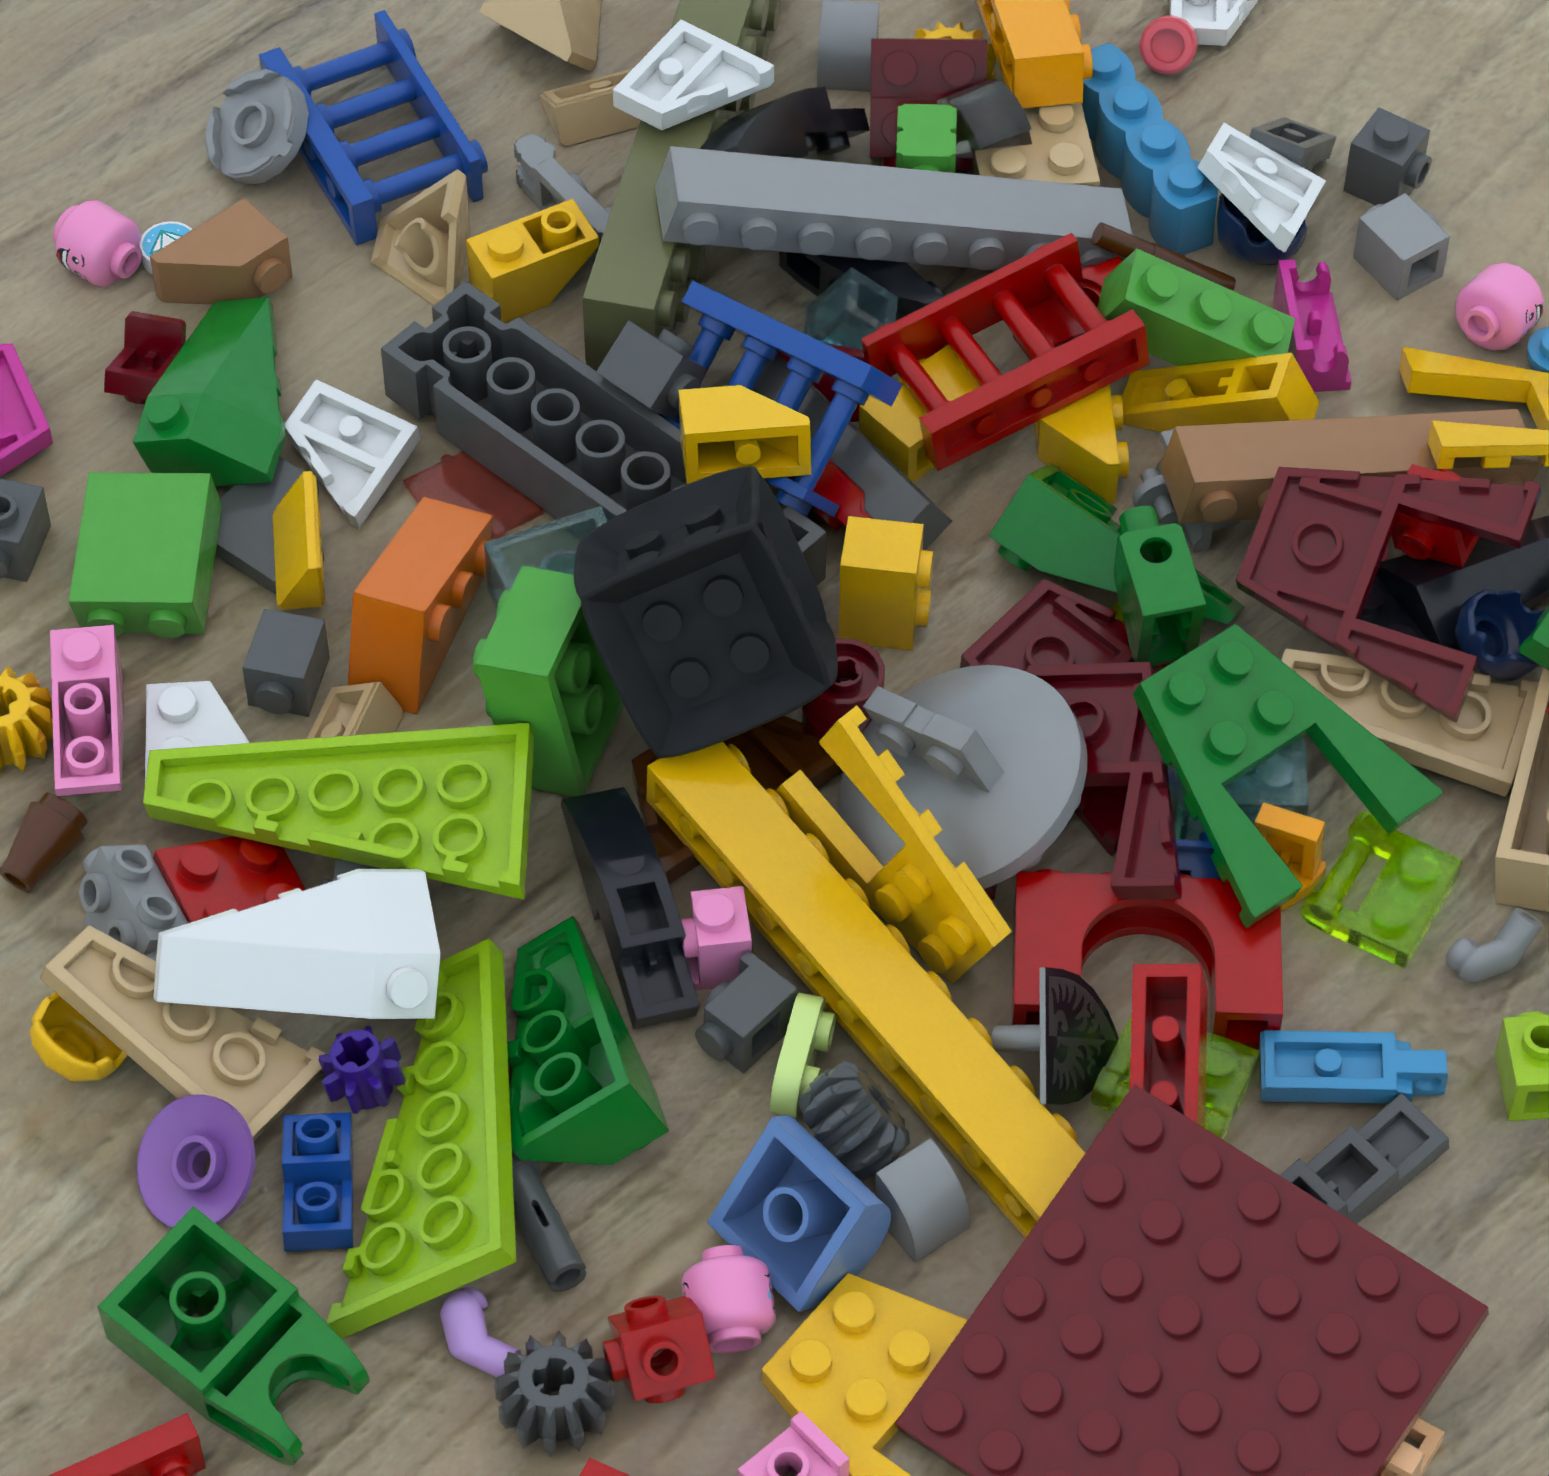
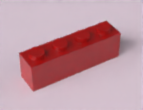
[1129,964,1208,1128]

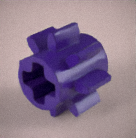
[318,1026,405,1114]

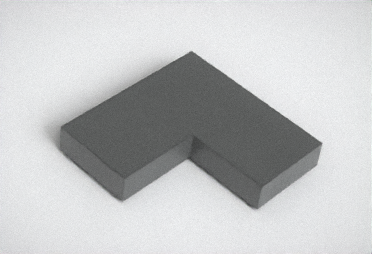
[216,456,324,594]

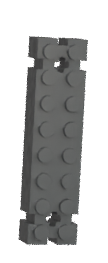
[381,280,827,585]

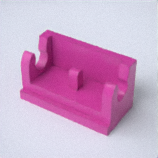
[1273,259,1351,392]

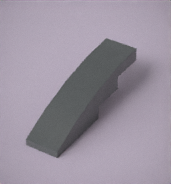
[1280,1093,1449,1224]

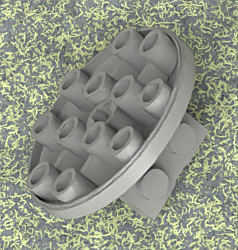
[838,665,1087,889]

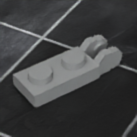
[514,133,611,265]

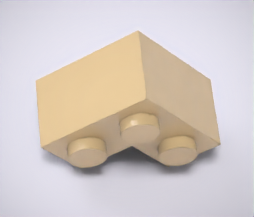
[973,103,1100,186]

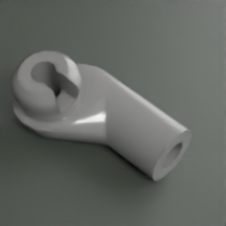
[1446,907,1543,984]

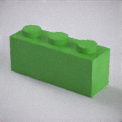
[1097,248,1295,366]

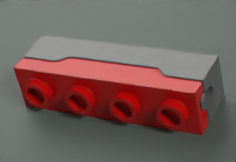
[753,355,952,550]

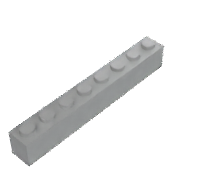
[655,146,1132,270]

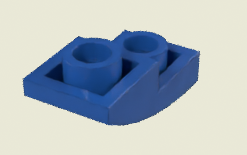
[282,1112,354,1251]

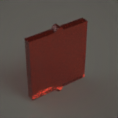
[403,451,544,540]

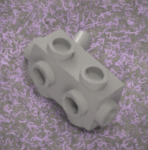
[78,845,188,961]

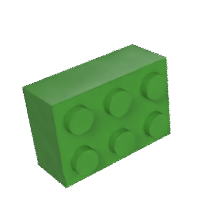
[473,565,624,797]

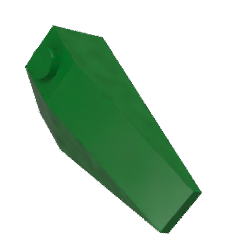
[133,297,286,486]
[989,463,1245,624]
[507,916,669,1165]

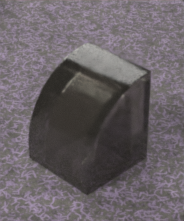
[936,79,1032,155]

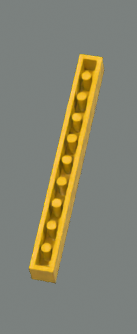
[646,742,1085,1238]

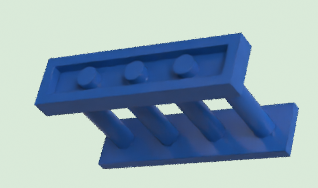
[259,10,488,246]
[654,280,903,517]

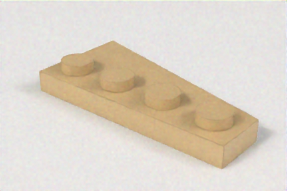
[1281,649,1539,797]
[40,925,326,1141]

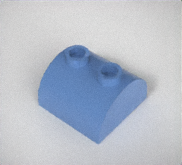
[707,1115,891,1312]

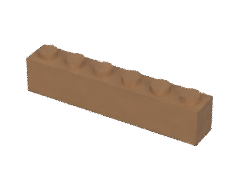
[1160,409,1541,524]

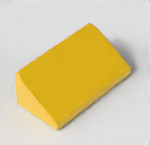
[272,471,325,610]

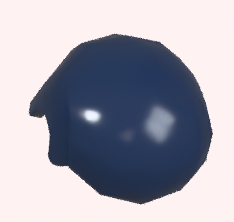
[1217,193,1307,265]
[1455,589,1545,681]

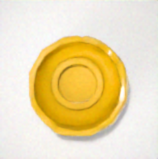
[29,992,128,1082]

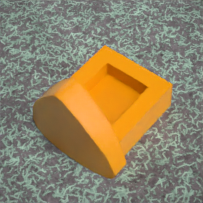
[1254,802,1326,911]

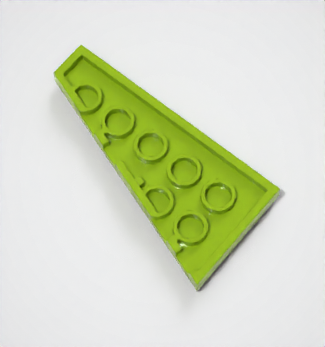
[143,723,534,900]
[326,938,516,1339]

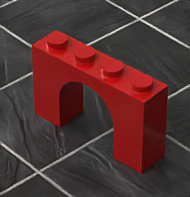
[1011,869,1283,1049]

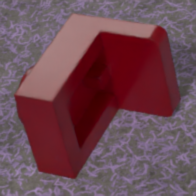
[104,311,186,404]

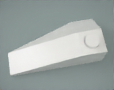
[153,869,440,1019]

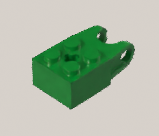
[97,1206,370,1465]

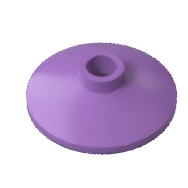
[137,1094,255,1228]

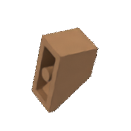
[150,198,293,305]

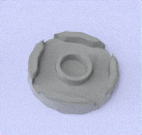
[205,69,309,185]

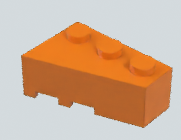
[348,497,498,715]

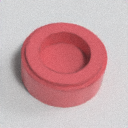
[1139,15,1198,74]

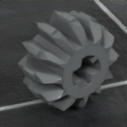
[798,1060,910,1181]
[494,1330,615,1457]

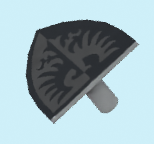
[991,967,1120,1105]

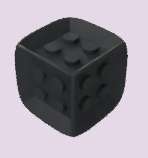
[574,466,838,758]

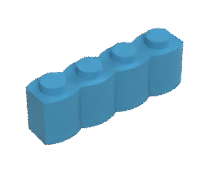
[1081,43,1218,255]

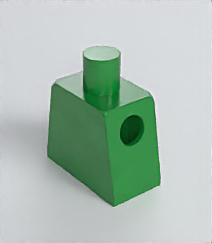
[1113,506,1206,666]

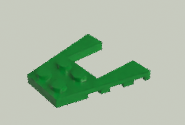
[1132,624,1443,929]

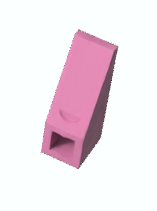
[50,625,124,796]

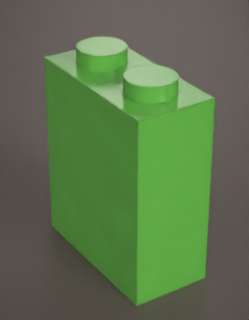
[69,472,222,638]

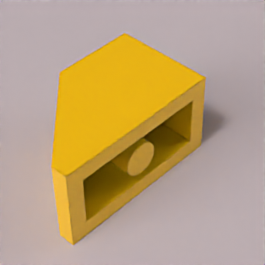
[678,385,811,484]

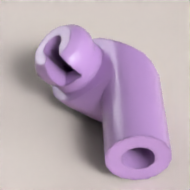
[440,1287,521,1378]

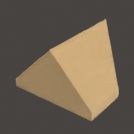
[479,0,602,72]
[371,169,470,306]

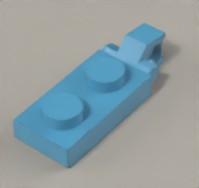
[1259,1030,1448,1104]

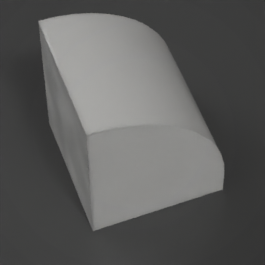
[817,0,879,92]
[875,1138,970,1263]

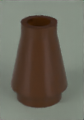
[0,793,88,893]

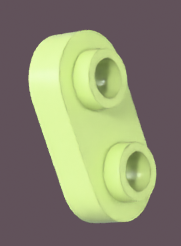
[770,992,836,1118]

